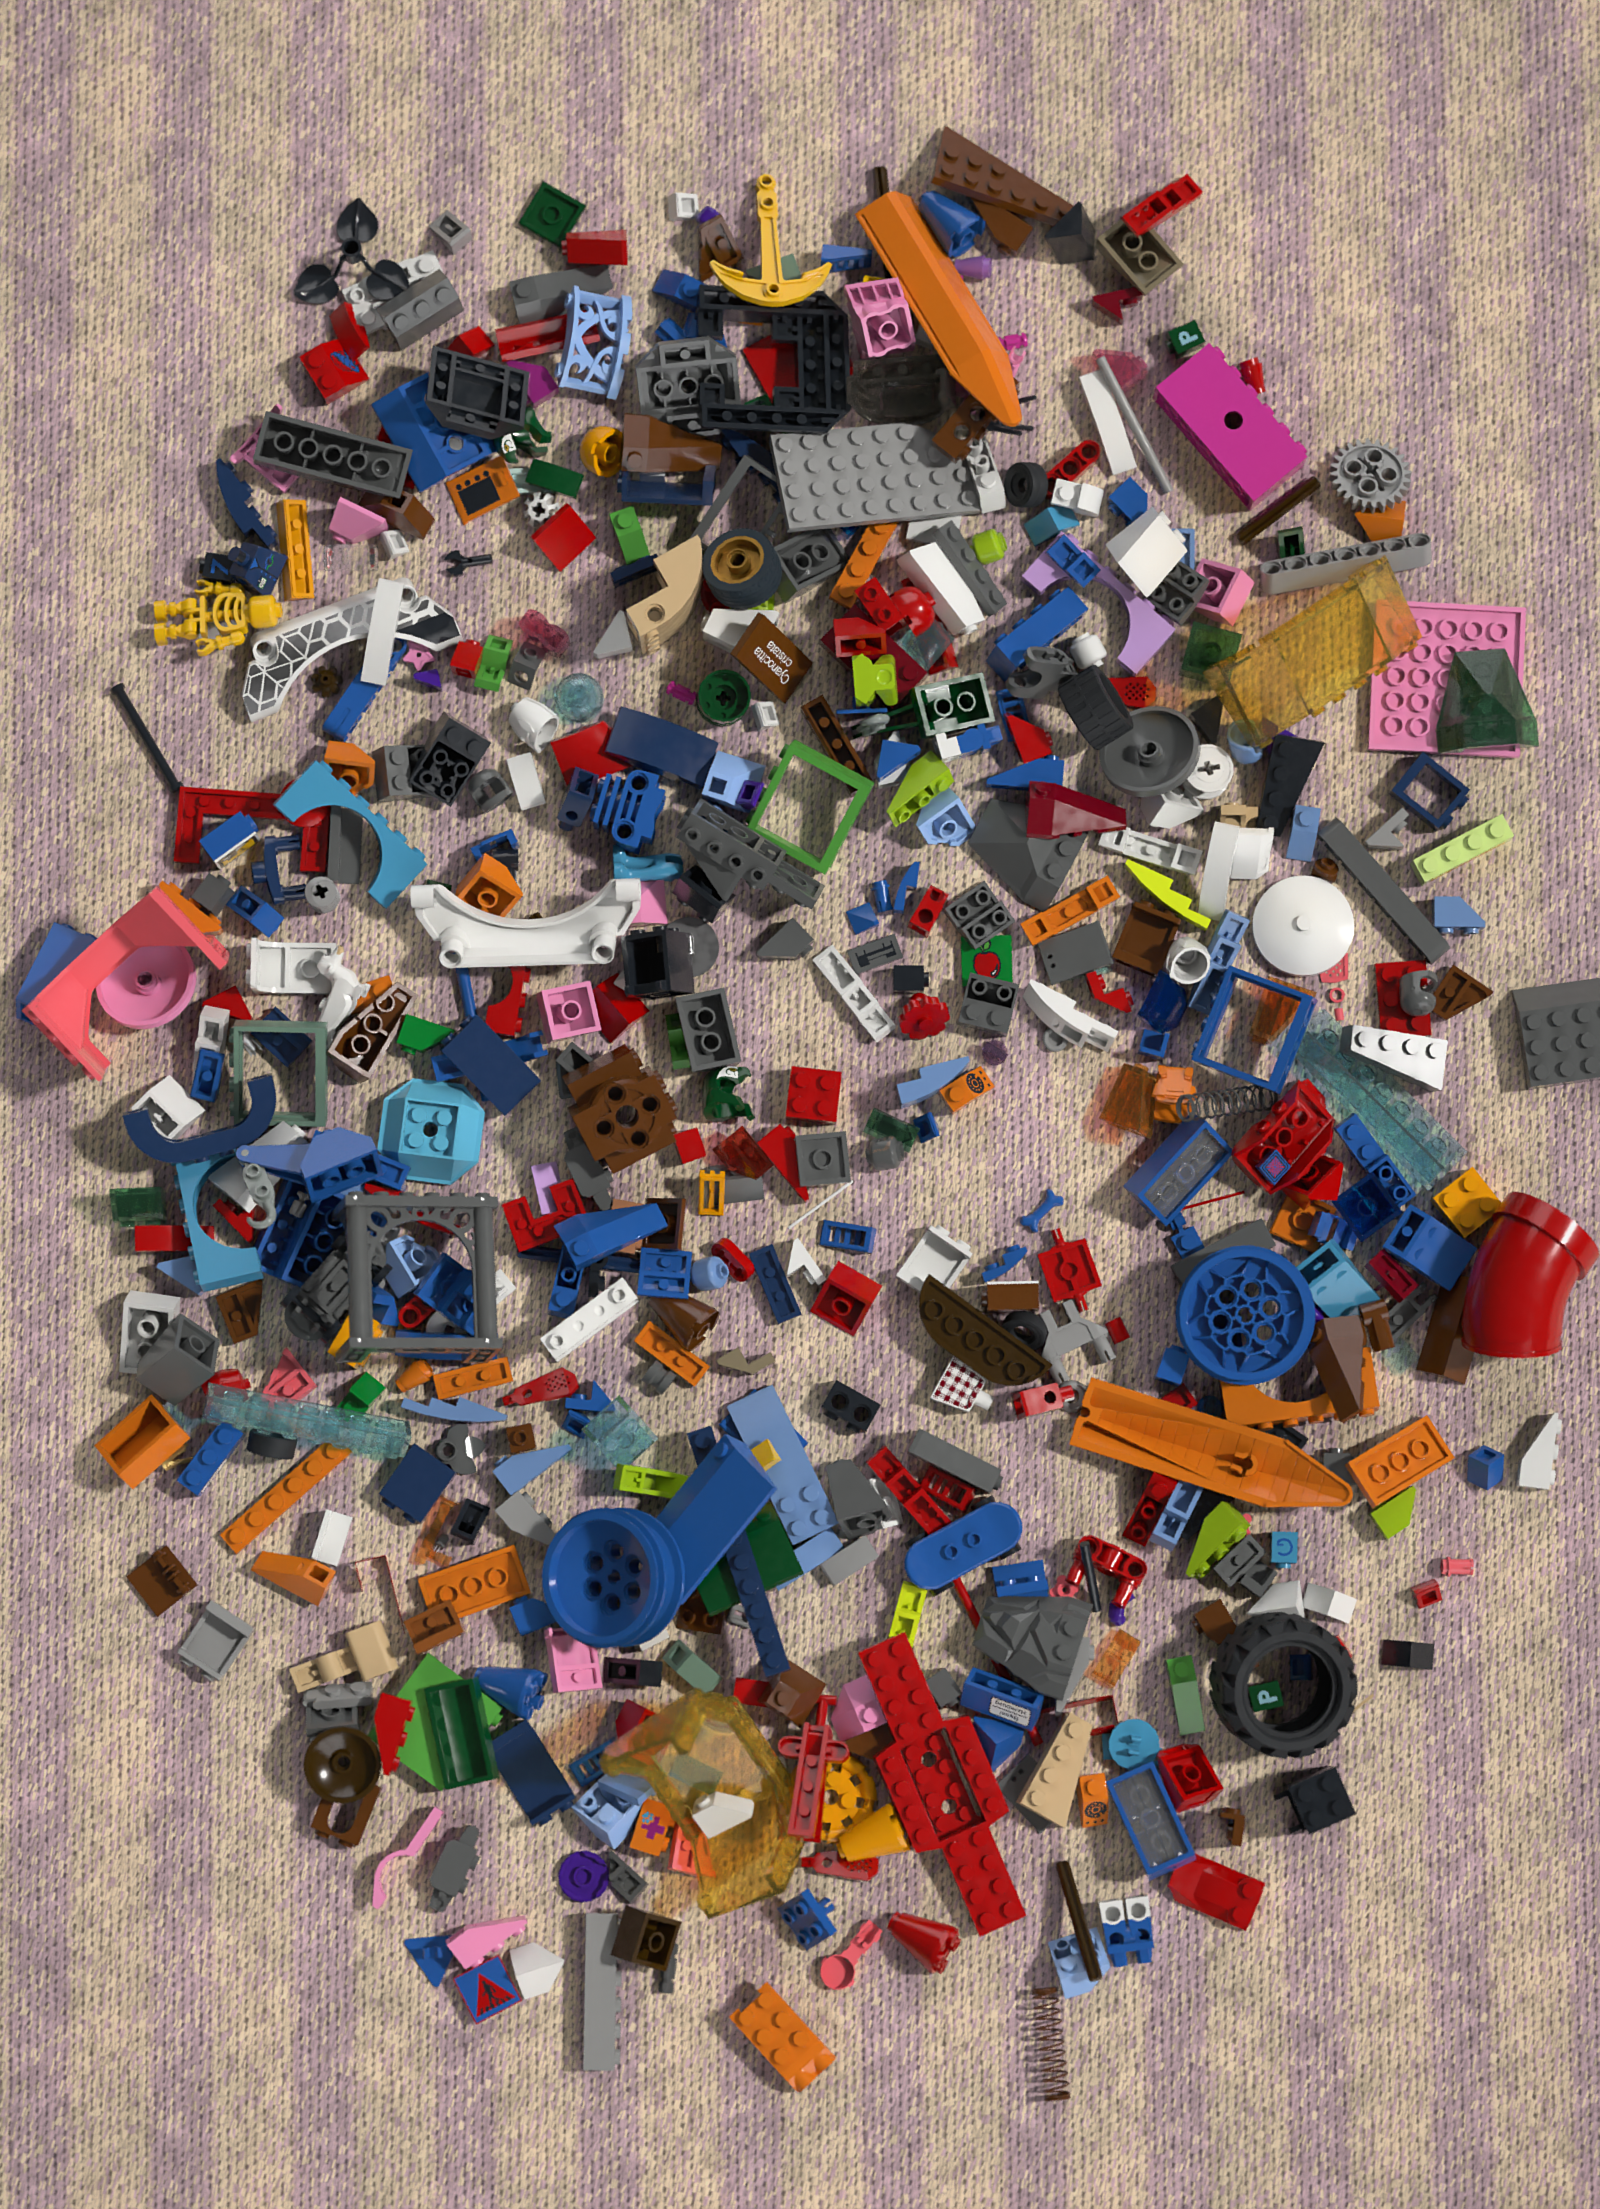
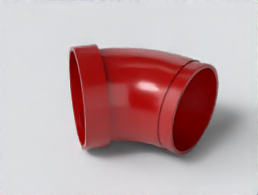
[1461,1192,1599,1358]

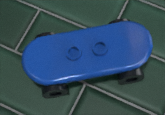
[904,1495,1022,1597]

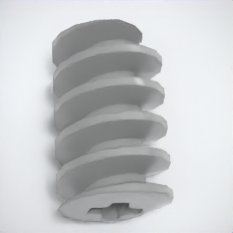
[305,876,340,914]

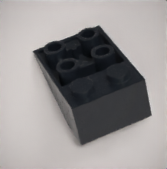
[408,711,491,807]

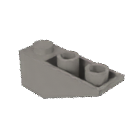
[495,1491,557,1545]

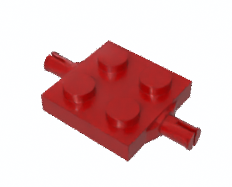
[1037,1228,1102,1313]

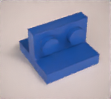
[992,1560,1049,1597]

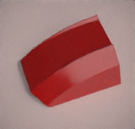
[1158,1744,1224,1813]

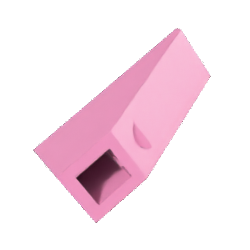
[446,1915,528,1969]

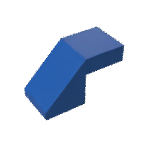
[372,1284,400,1327]

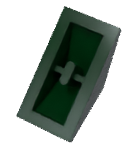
[1274,526,1305,559]

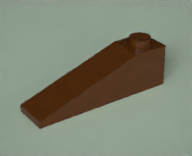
[326,982,418,1084]

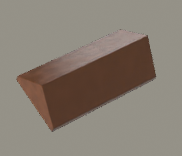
[1416,1276,1474,1385]

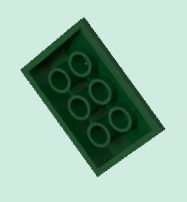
[697,1501,804,1617]

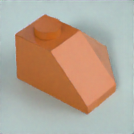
[324,740,375,796]

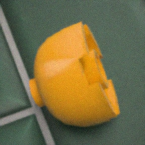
[579,426,622,478]

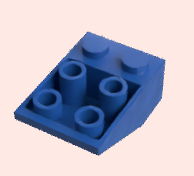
[1383,1204,1477,1291]

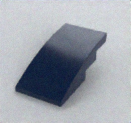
[604,706,719,789]

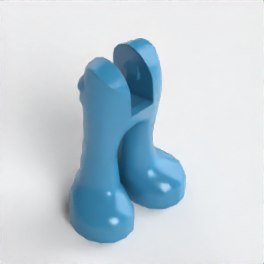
[613,845,684,882]

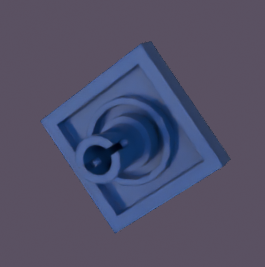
[777,1888,837,1951]

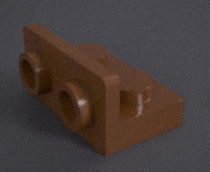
[1218,1807,1246,1847]

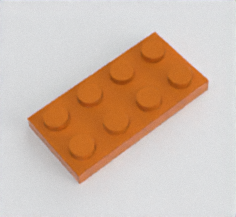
[1345,1415,1455,1509]
[418,1545,531,1619]

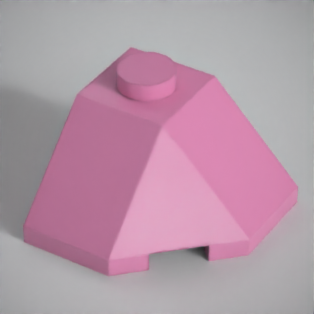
[831,1675,887,1742]

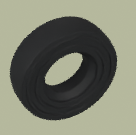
[1001,1311,1047,1351]

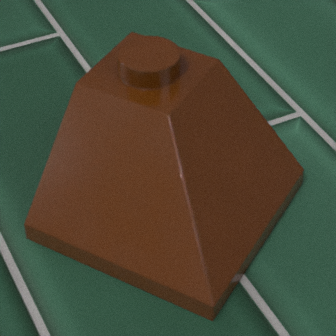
[758,1659,827,1728]

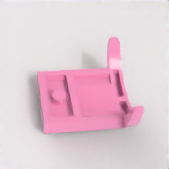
[229,404,299,493]
[544,1628,602,1693]

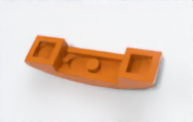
[1020,875,1120,946]

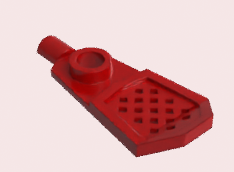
[1108,676,1156,708]
[502,1367,579,1406]
[801,1851,879,1882]

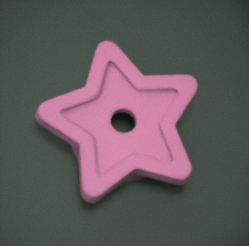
[403,641,435,672]

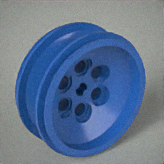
[1176,1245,1315,1385]
[542,1508,685,1648]

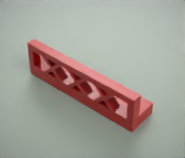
[495,310,600,362]

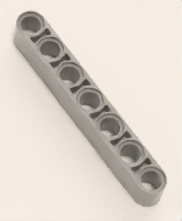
[1260,533,1432,594]

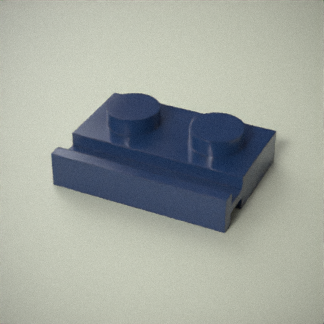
[610,553,658,588]
[251,1006,313,1068]

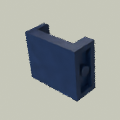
[379,1443,457,1525]

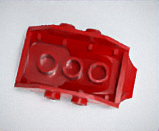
[1231,1078,1335,1195]

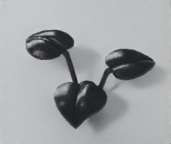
[293,198,409,304]

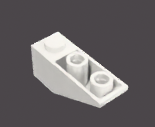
[960,436,1006,514]
[1516,1413,1562,1490]

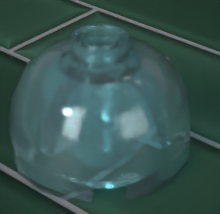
[554,673,604,723]

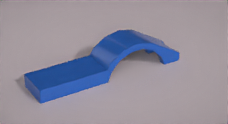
[431,1030,548,1083]

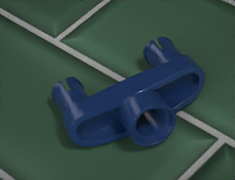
[251,834,307,906]

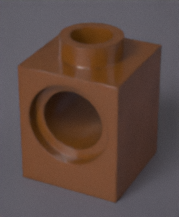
[506,1423,537,1455]

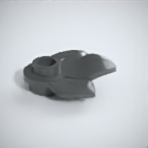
[435,1424,486,1475]

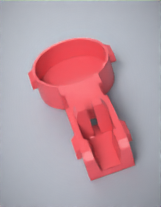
[820,1919,883,1990]

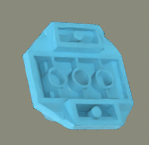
[377,1078,485,1186]

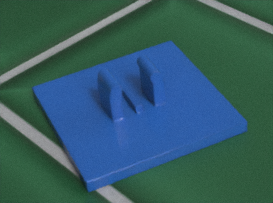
[836,696,887,714]

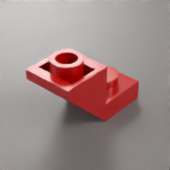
[1084,971,1134,1013]

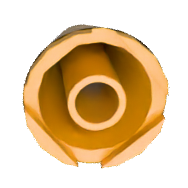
[836,1802,911,1861]

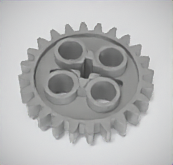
[1329,438,1412,514]

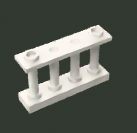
[540,1277,639,1363]

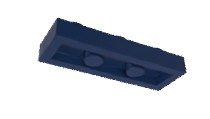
[749,1244,802,1325]

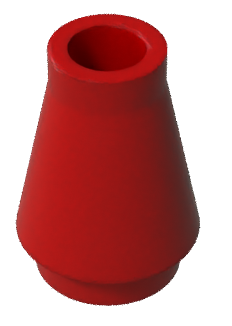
[1238,357,1266,394]

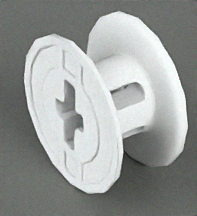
[1182,744,1234,799]

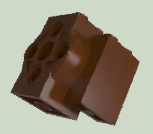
[562,1044,678,1174]

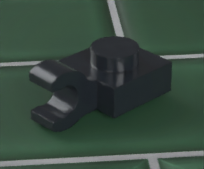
[588,1256,609,1298]

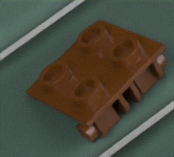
[127,1545,198,1617]
[676,1588,726,1635]

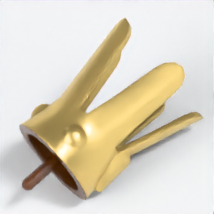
[162,1444,194,1471]

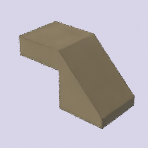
[716,1347,776,1375]

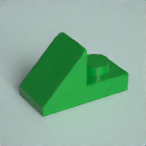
[334,1372,386,1427]

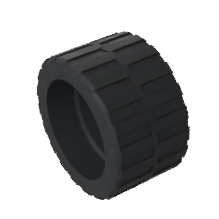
[1058,664,1134,750]

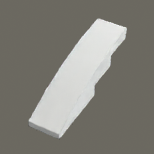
[1079,369,1137,475]
[361,578,404,686]
[812,945,896,1043]

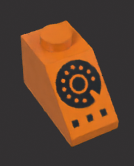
[939,1066,995,1115]
[1076,1773,1109,1828]

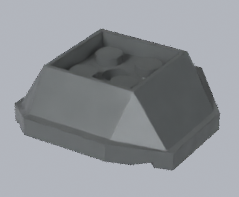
[636,336,741,436]

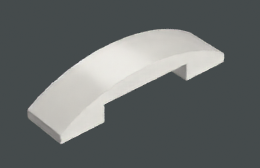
[1198,821,1240,921]
[1099,827,1203,875]

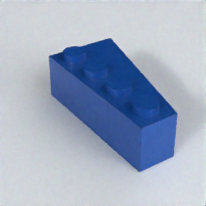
[986,586,1089,683]

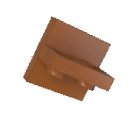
[403,1599,466,1654]

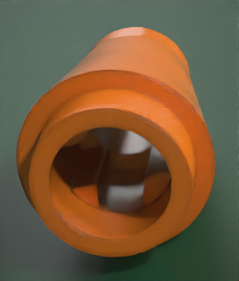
[395,1359,434,1393]

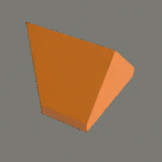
[1354,501,1406,542]

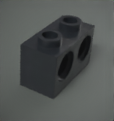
[821,1380,881,1434]

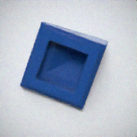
[846,902,879,935]

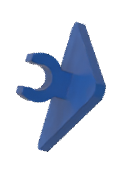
[404,1935,453,1987]

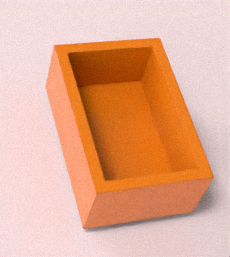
[94,1394,190,1489]

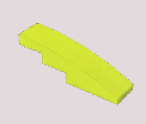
[1124,859,1211,931]
[888,1580,927,1647]

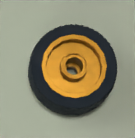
[702,528,782,610]

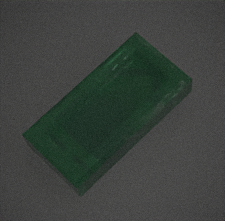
[863,1108,920,1153]

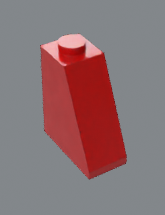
[562,230,628,265]

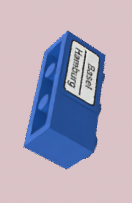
[177,1419,246,1497]
[960,1667,1044,1731]

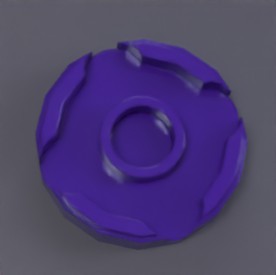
[558,1851,609,1902]

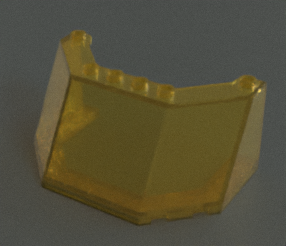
[1202,555,1422,749]
[599,1688,804,1919]

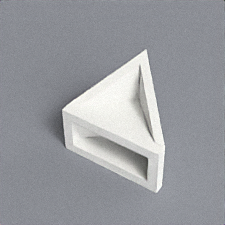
[1247,1580,1305,1618]
[509,1942,565,2000]

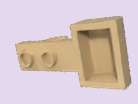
[289,1620,399,1693]

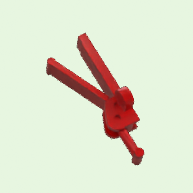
[778,1694,850,1843]

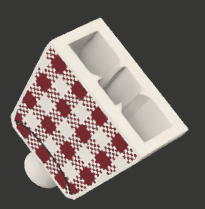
[930,1356,995,1413]

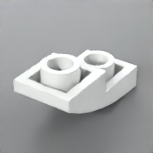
[507,752,546,811]

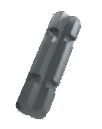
[659,1943,678,1994]

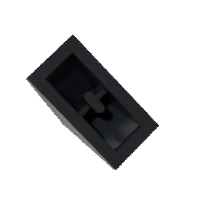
[1189,693,1225,746]
[450,1498,490,1544]
[1381,1639,1434,1670]

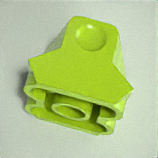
[852,653,898,707]

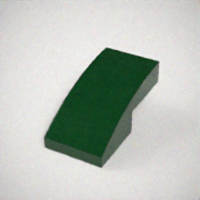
[525,458,584,499]

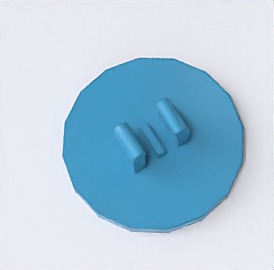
[1109,1719,1159,1770]

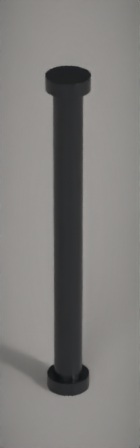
[110,683,184,794]

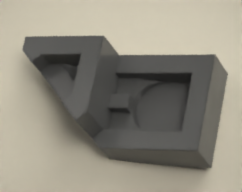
[609,1850,649,1904]

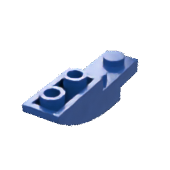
[1334,1113,1416,1210]

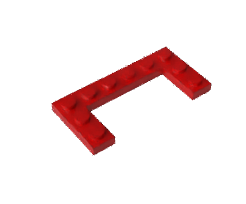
[174,786,331,874]

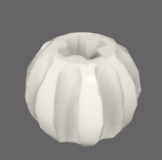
[523,491,560,528]

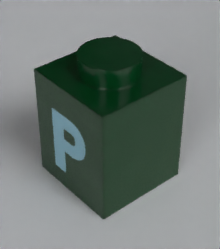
[1164,320,1205,359]
[1248,1680,1284,1713]

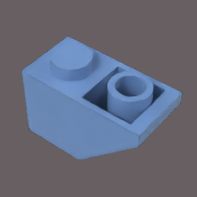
[1432,896,1485,935]

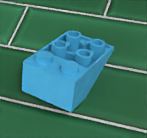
[1296,1239,1381,1318]

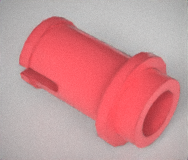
[1440,1557,1474,1577]

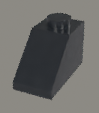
[603,1657,663,1687]

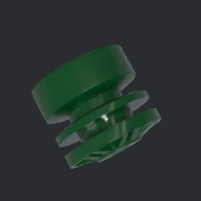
[696,669,751,727]

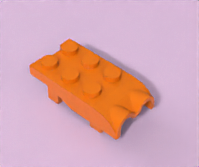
[729,1981,837,2093]

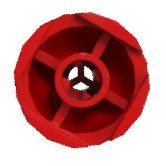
[889,586,936,638]

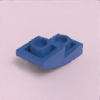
[981,1244,1028,1284]

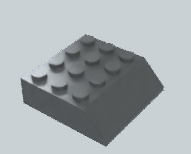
[1512,978,1600,1090]

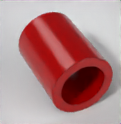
[1105,1316,1130,1345]

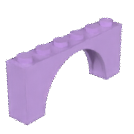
[1021,531,1176,677]

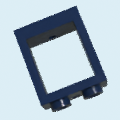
[1389,752,1470,832]

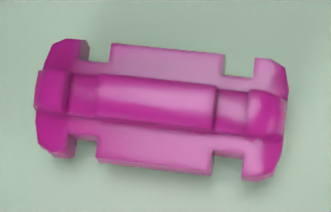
[998,332,1028,351]
[666,681,697,705]

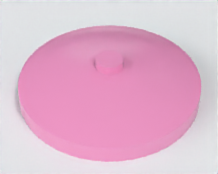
[96,946,196,1029]

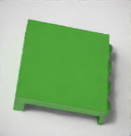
[368,1653,504,1791]

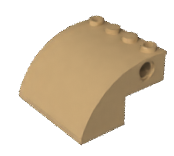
[626,535,703,656]

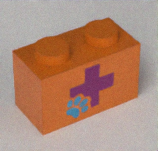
[630,1798,678,1856]

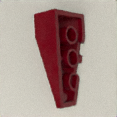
[1025,781,1127,839]

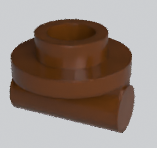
[1310,858,1339,883]

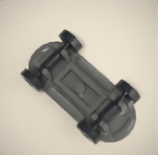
[279,1230,393,1344]

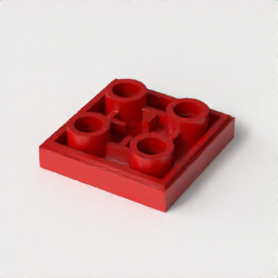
[530,503,596,572]

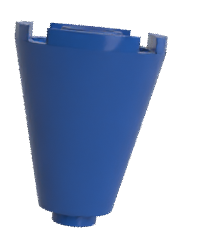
[918,190,986,258]

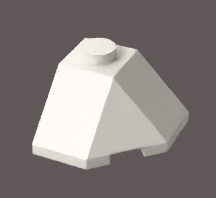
[1140,787,1204,829]

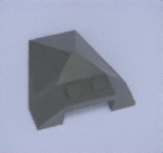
[968,799,1089,912]

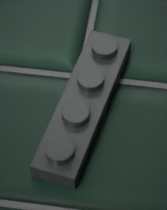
[932,520,1008,617]

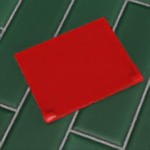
[742,334,857,405]

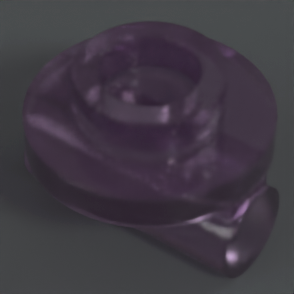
[982,1040,1009,1066]

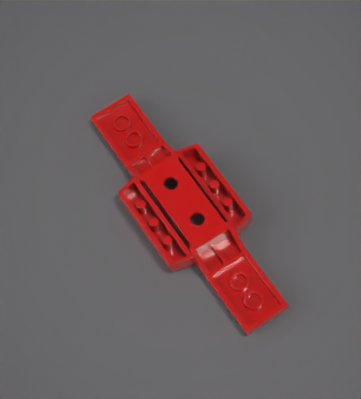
[857,1631,1027,1937]

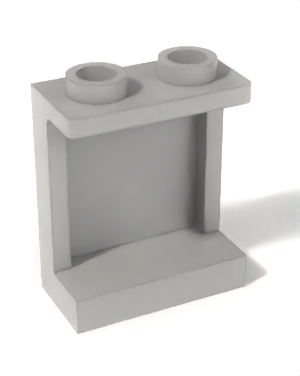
[177,1600,255,1682]

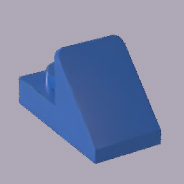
[565,1380,617,1414]

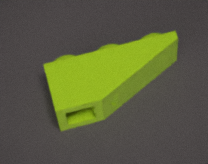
[886,750,955,828]
[1186,1501,1251,1579]

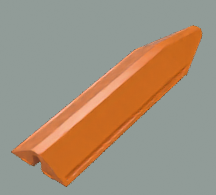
[855,191,1022,427]
[1069,1377,1353,1507]

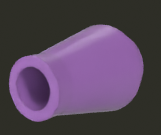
[955,255,992,280]

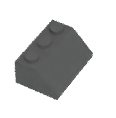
[376,269,464,351]
[675,988,741,1072]

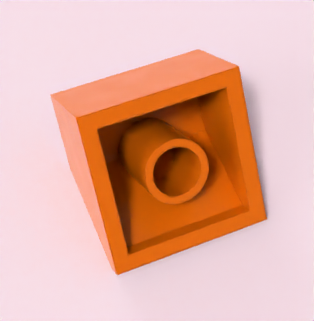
[455,853,523,917]

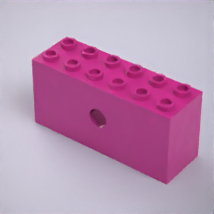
[1153,343,1308,511]

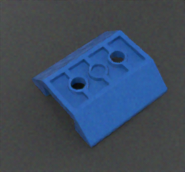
[371,372,497,494]

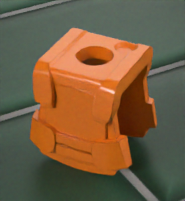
[1150,1065,1197,1123]

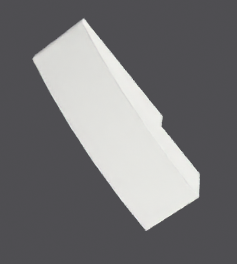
[192,1005,230,1084]

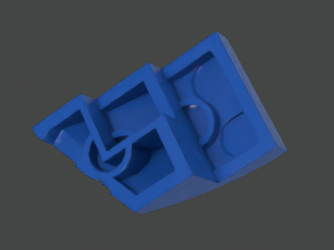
[413,1252,474,1338]

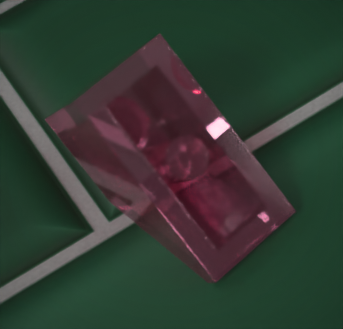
[1091,349,1148,394]

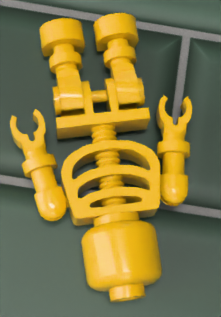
[154,579,283,656]

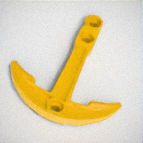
[709,174,832,307]

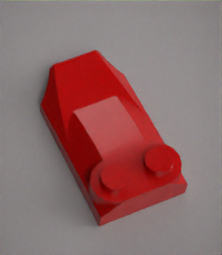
[1167,1853,1265,1931]

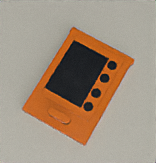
[445,456,520,525]

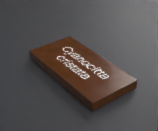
[730,612,813,704]

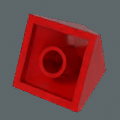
[1281,1155,1344,1211]

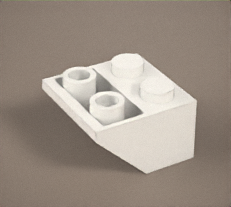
[131,1075,206,1139]

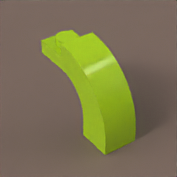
[613,1463,691,1499]

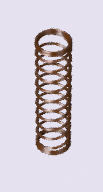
[1031,1987,1071,2102]

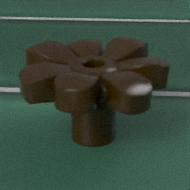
[311,666,343,698]

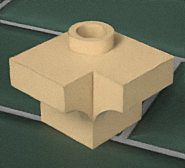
[1218,803,1258,828]

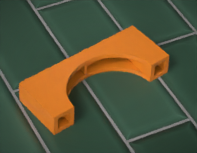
[1218,1347,1380,1431]

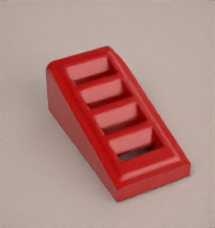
[920,1465,977,1513]

